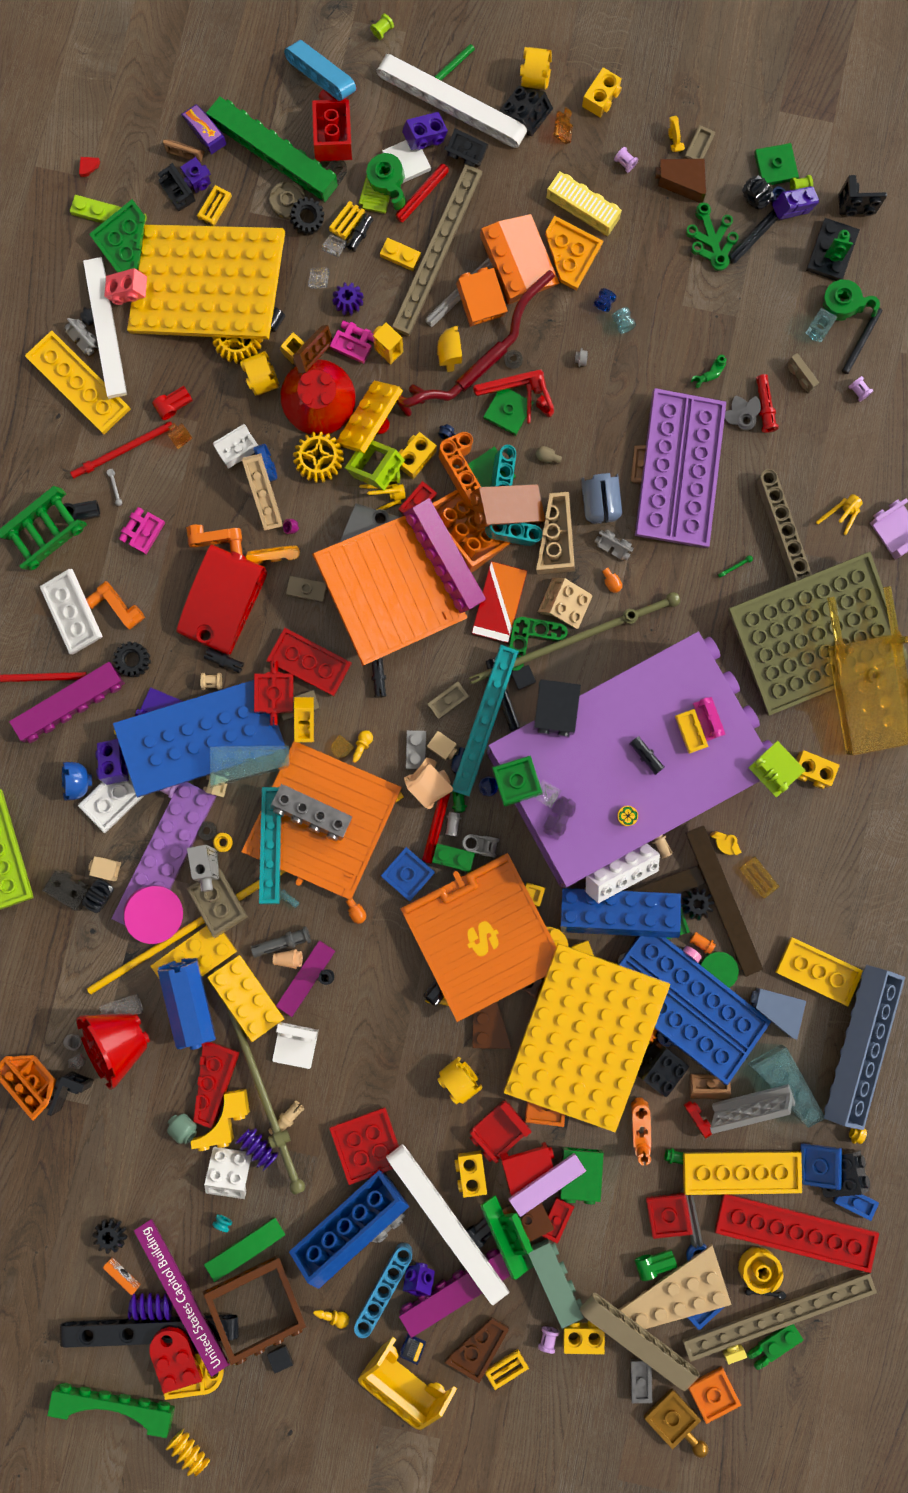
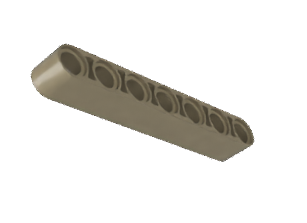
[757,469,812,583]
[580,1293,699,1391]

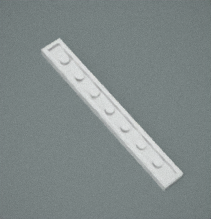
[83,257,127,399]

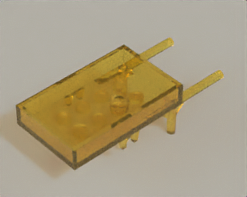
[827,586,908,755]

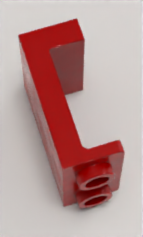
[469,1099,532,1163]
[500,1142,554,1196]

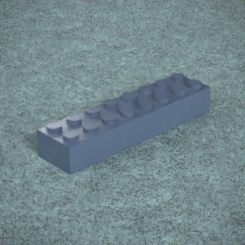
[824,965,905,1130]

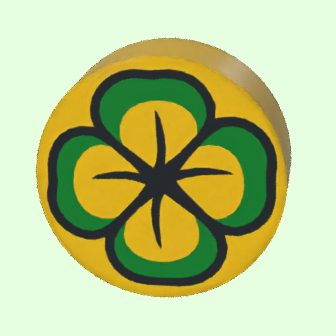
[617,806,638,826]

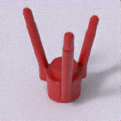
[526,375,554,424]

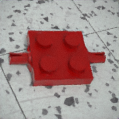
[254,660,294,726]

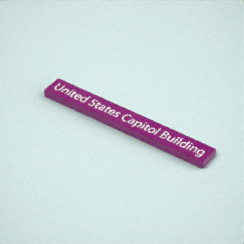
[134,1219,230,1377]

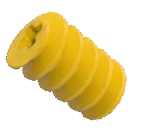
[166,1429,210,1477]

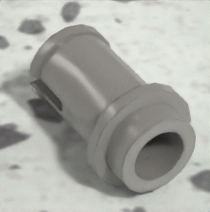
[445,812,462,836]

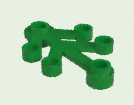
[686,203,739,271]

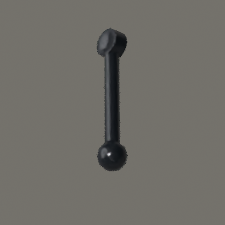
[745,1287,786,1300]

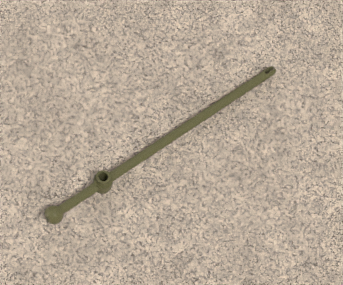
[468,592,680,684]
[214,968,305,1195]

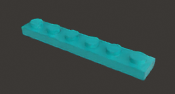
[259,787,282,904]

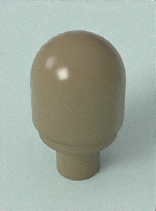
[536,446,562,464]

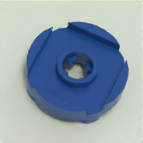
[253,444,277,482]

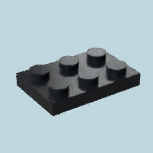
[806,218,860,281]

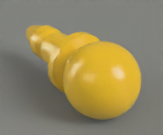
[353,730,373,763]
[313,1310,349,1329]

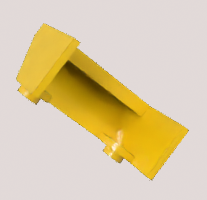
[358,1337,457,1430]

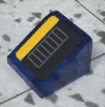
[399,1333,426,1365]

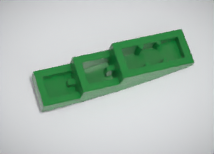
[203,1218,285,1282]

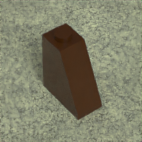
[655,158,706,203]

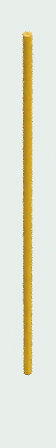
[87,792,404,995]

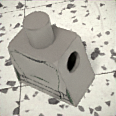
[187,845,219,892]

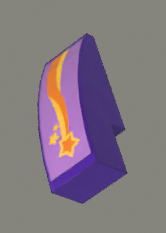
[181,104,226,155]

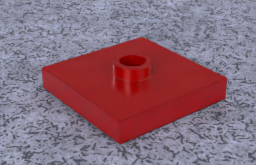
[646,1193,693,1239]

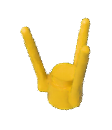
[359,484,406,510]
[816,494,863,535]

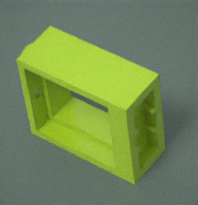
[345,440,405,491]

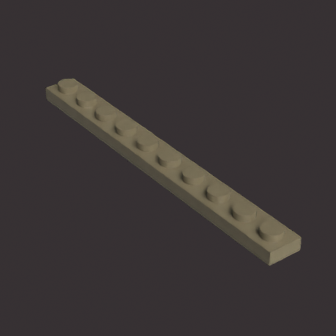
[392,164,482,337]
[682,1272,877,1362]

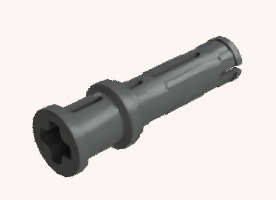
[251,926,311,958]

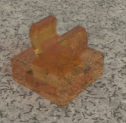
[167,423,192,449]

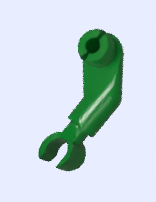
[691,355,727,388]

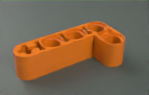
[438,432,481,510]

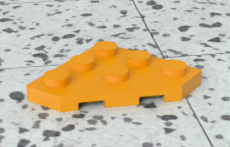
[545,216,603,291]

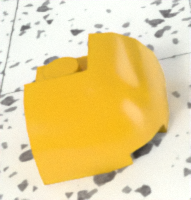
[437,326,462,372]

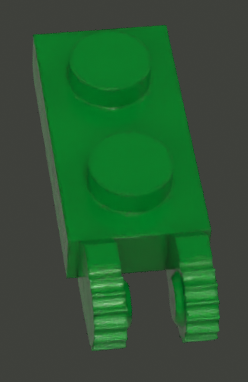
[747,1324,804,1370]

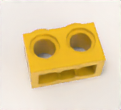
[582,67,622,118]
[373,323,403,365]
[399,432,437,479]
[294,697,314,742]
[796,750,840,789]
[455,1150,487,1198]
[563,1321,605,1354]

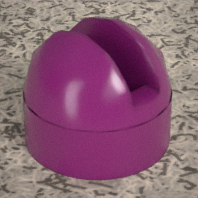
[283,519,299,534]

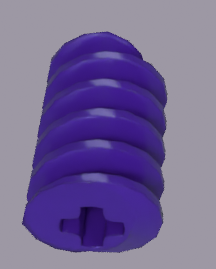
[235,1128,279,1171]
[128,1293,172,1320]

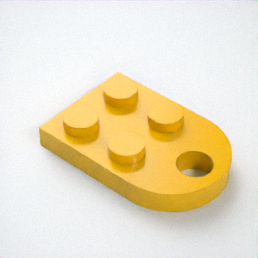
[164,1351,224,1400]

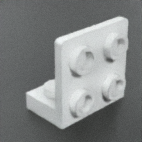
[272,1022,319,1069]
[204,1147,252,1199]

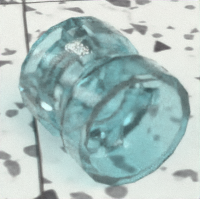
[612,307,636,334]

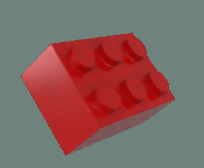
[312,99,352,161]

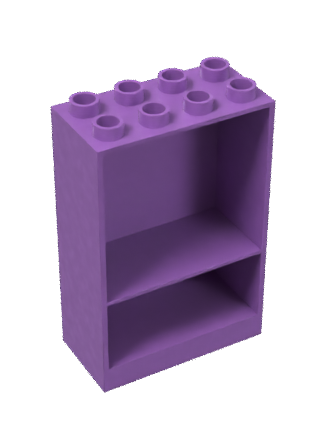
[487,631,773,888]

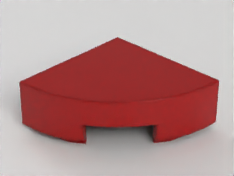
[79,157,100,177]
[536,395,554,417]

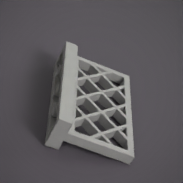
[710,1084,795,1134]

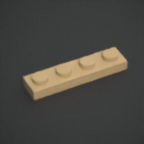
[242,454,283,531]

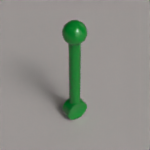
[718,555,753,578]

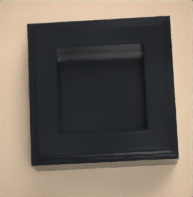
[511,665,536,690]
[267,1345,294,1374]

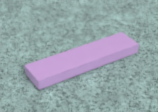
[508,1153,586,1217]

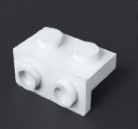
[213,424,258,469]

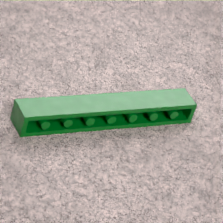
[206,96,338,203]

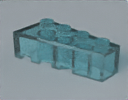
[210,746,289,788]
[747,1045,824,1128]

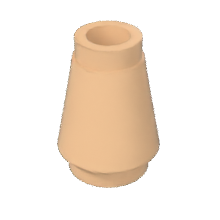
[273,949,303,969]

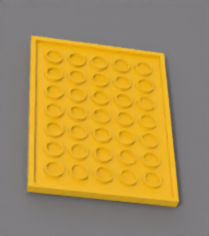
[127,225,285,339]
[503,943,670,1132]

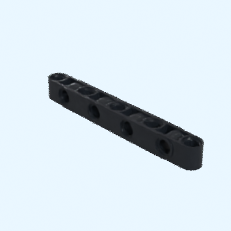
[60,1314,239,1348]

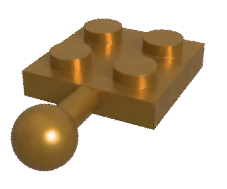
[644,1388,708,1458]

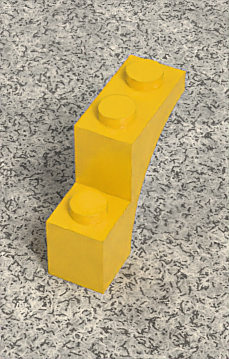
[191,1089,250,1151]

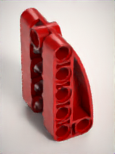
[176,545,267,655]

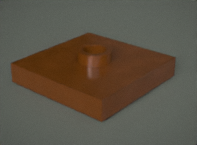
[502,1202,554,1242]

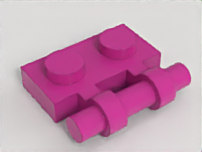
[330,320,374,364]
[118,507,165,555]

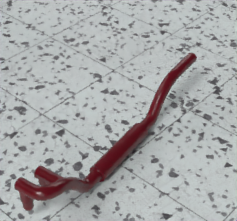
[396,270,555,416]

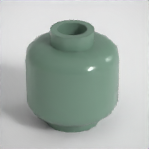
[167,1114,197,1144]

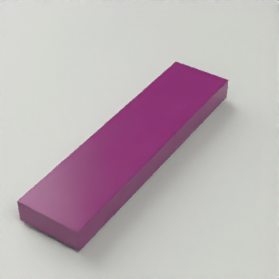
[276,940,336,1017]

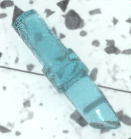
[280,888,300,909]

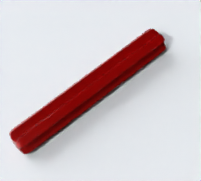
[396,163,449,223]
[473,370,544,396]
[422,793,450,864]

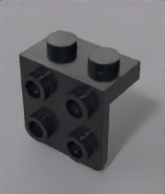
[821,1150,870,1198]

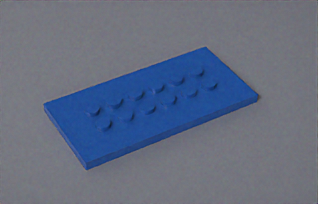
[113,680,286,798]
[618,936,771,1085]

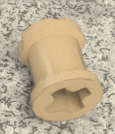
[200,673,222,690]

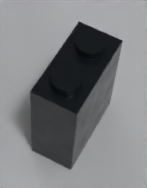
[533,679,581,738]

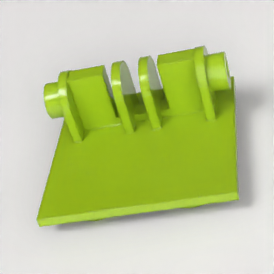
[748,741,805,797]

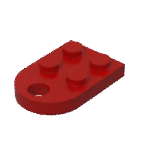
[149,1327,203,1394]

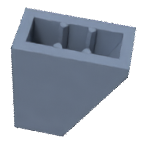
[751,988,806,1039]

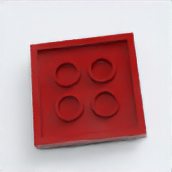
[329,1107,399,1185]

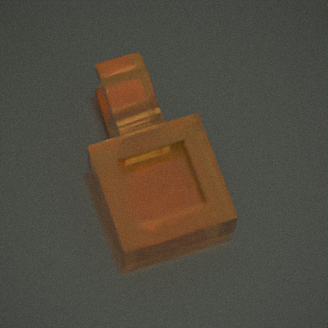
[554,107,573,144]

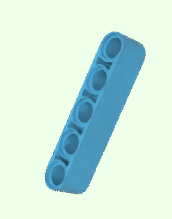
[284,40,356,101]
[354,1243,413,1338]

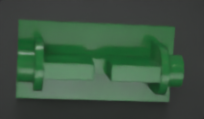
[824,230,853,261]

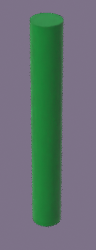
[434,44,475,81]

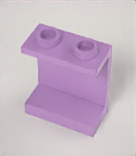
[870,498,908,560]

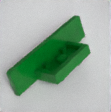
[481,1196,533,1280]

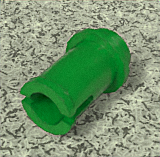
[452,791,467,813]
[664,1148,684,1165]

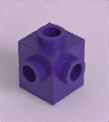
[180,157,211,193]
[403,1263,435,1297]

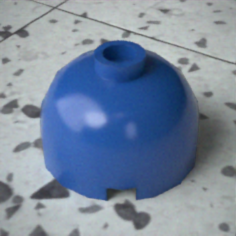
[62,762,92,801]

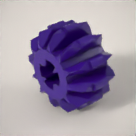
[332,282,364,316]

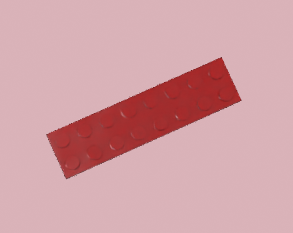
[714,1194,879,1273]

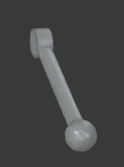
[107,469,122,506]

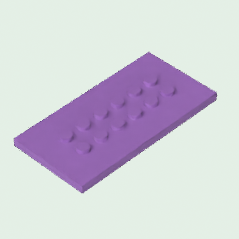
[635,388,726,548]

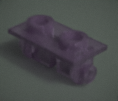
[543,796,576,840]

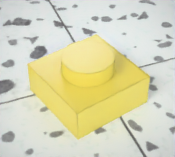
[722,1344,747,1365]

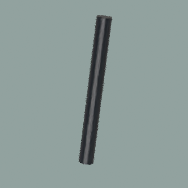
[842,308,883,374]

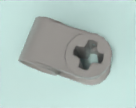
[462,834,500,858]

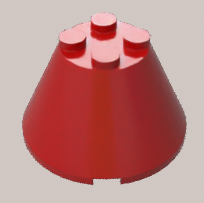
[281,359,356,436]
[76,1013,150,1090]

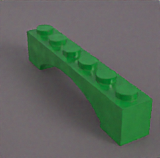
[47,1383,175,1438]

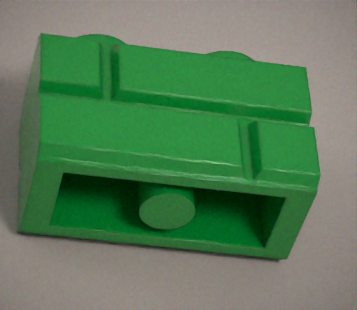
[432,843,475,873]

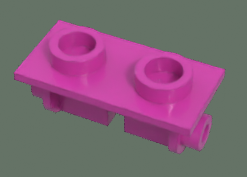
[693,697,726,741]

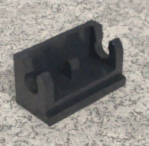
[158,163,195,211]

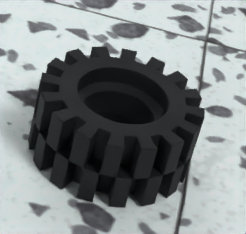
[290,197,324,235]
[113,641,151,678]

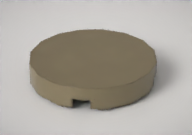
[269,181,305,219]

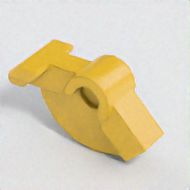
[668,116,685,152]
[710,831,742,855]

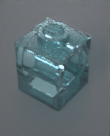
[806,308,837,342]

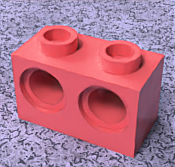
[104,268,147,305]

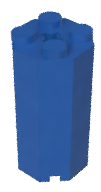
[158,958,216,1050]

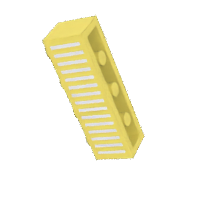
[546,171,622,236]

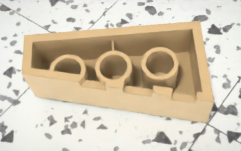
[536,492,575,575]

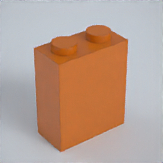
[456,267,508,327]

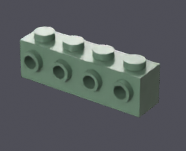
[528,1239,584,1329]

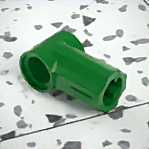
[634,1249,677,1281]

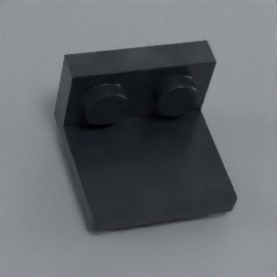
[499,86,553,136]
[838,175,887,216]
[637,1039,689,1097]
[47,1071,94,1116]

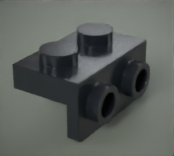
[444,129,489,167]

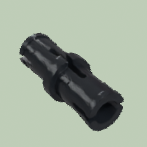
[345,213,374,252]
[204,648,244,674]
[371,658,387,698]
[629,736,665,775]
[319,969,335,985]

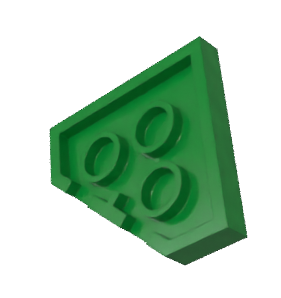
[89,199,145,273]

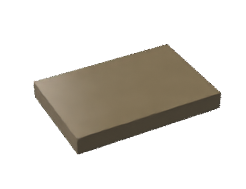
[187,868,248,938]

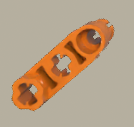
[186,524,243,555]
[86,581,145,629]
[631,1097,651,1166]

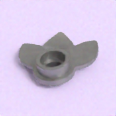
[725,396,761,430]

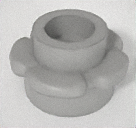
[575,348,588,367]

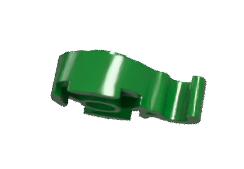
[366,153,406,210]
[822,279,880,321]

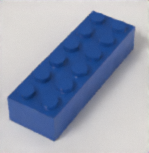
[561,888,681,938]
[289,1170,410,1289]

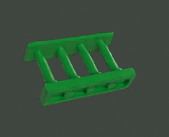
[0,486,87,570]

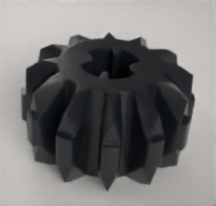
[742,175,774,210]
[82,879,114,913]
[681,888,714,921]
[92,1218,128,1254]

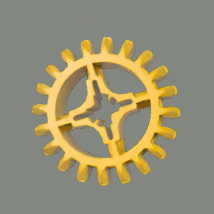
[212,337,263,364]
[293,431,344,483]

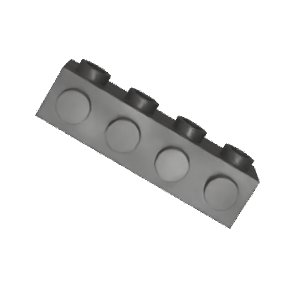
[271,784,352,841]

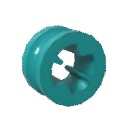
[212,1214,233,1232]

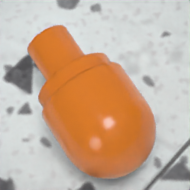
[602,568,623,593]
[346,898,366,924]

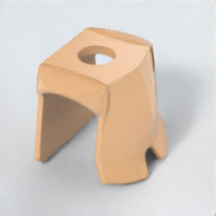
[404,757,453,809]

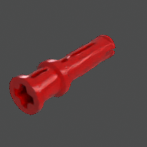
[756,374,779,433]

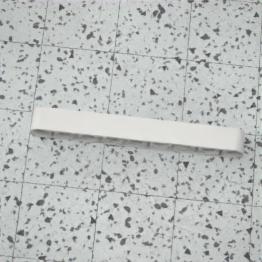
[376,54,527,148]
[386,1144,509,1305]

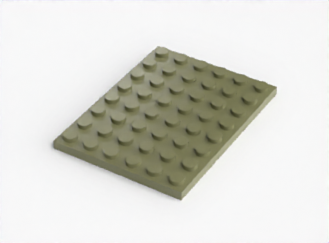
[728,552,908,716]

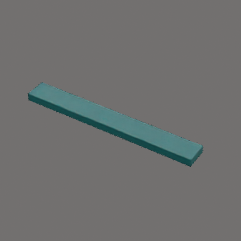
[452,645,519,797]

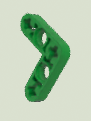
[509,617,568,672]

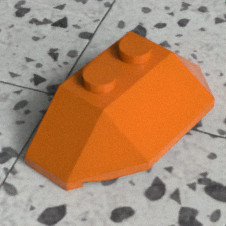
[0,1055,56,1121]

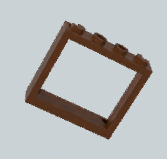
[202,1255,306,1365]

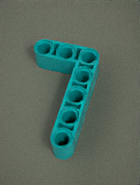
[485,445,543,546]

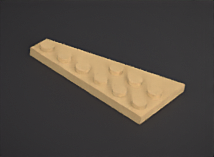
[618,1244,731,1329]

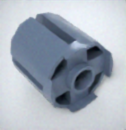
[581,473,622,524]

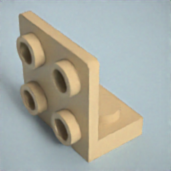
[538,578,592,629]

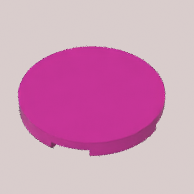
[124,885,183,944]

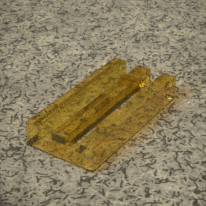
[739,856,780,899]

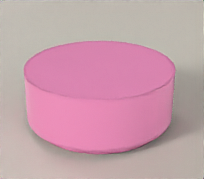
[682,946,701,963]

